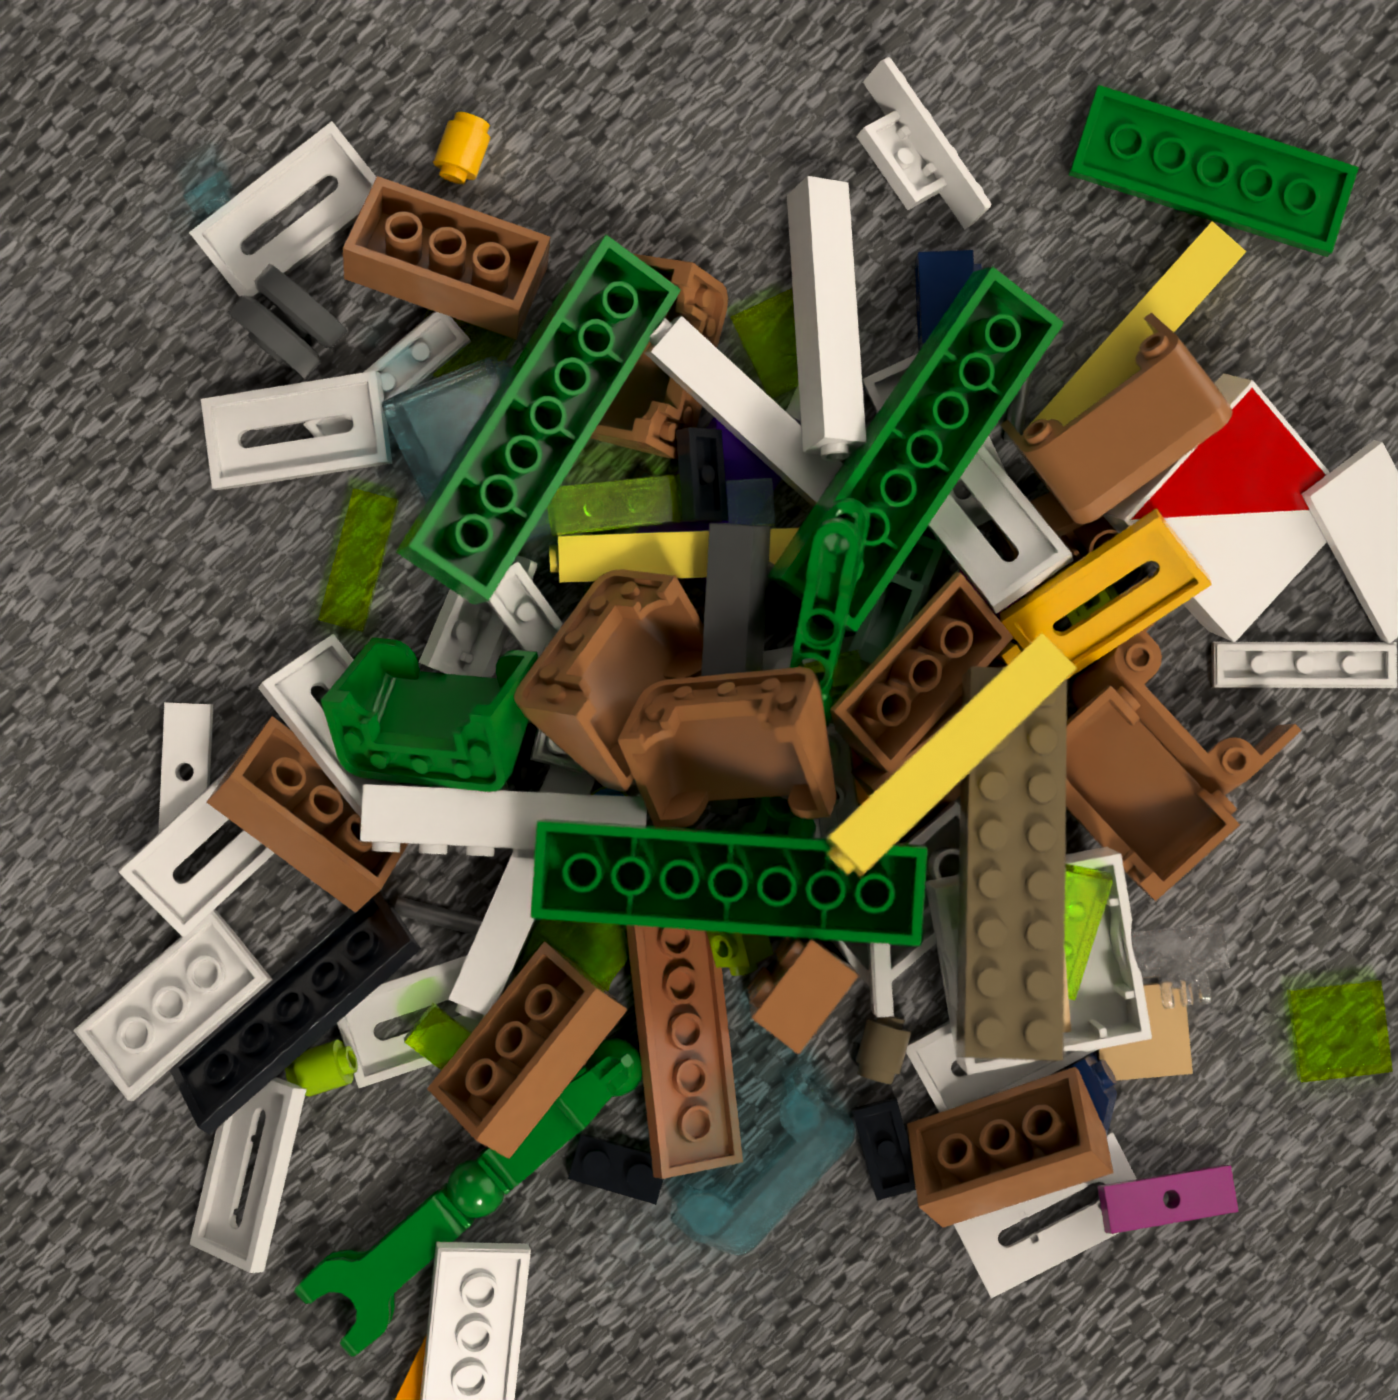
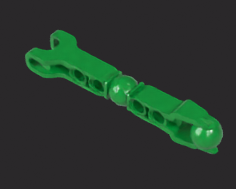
[740,498,870,837]
[294,1038,643,1357]

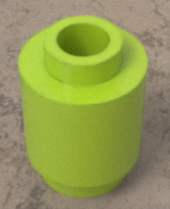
[285,1040,358,1097]

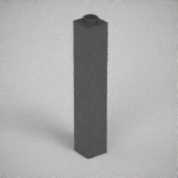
[701,523,771,815]

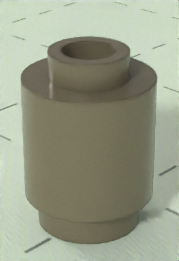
[856,1016,912,1084]

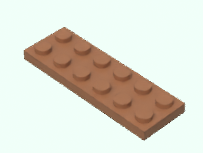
[626,925,743,1179]

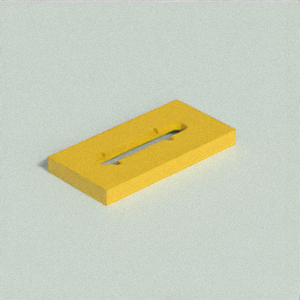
[1000,509,1212,679]

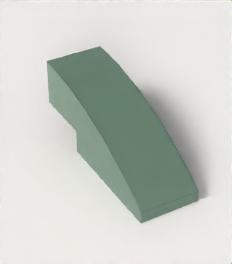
[847,535,949,664]

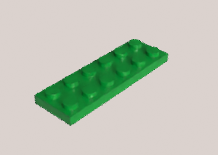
[1068,85,1359,257]

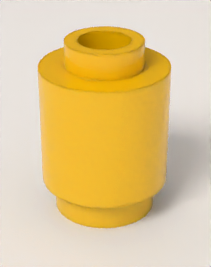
[433,112,490,185]

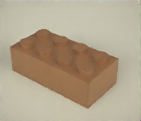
[343,176,551,340]
[747,936,858,1054]
[427,941,628,1159]

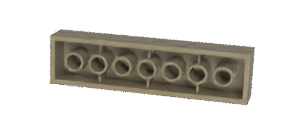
[956,666,1067,1061]

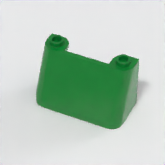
[321,637,539,792]

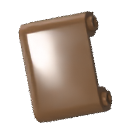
[590,254,728,460]
[514,569,704,792]
[617,667,837,828]
[1066,685,1240,901]

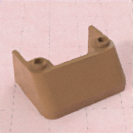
[1001,313,1232,524]
[1070,620,1302,795]

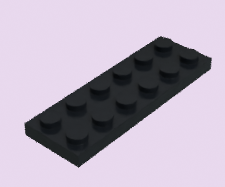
[170,890,421,1135]

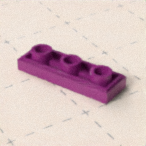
[1098,1165,1239,1234]

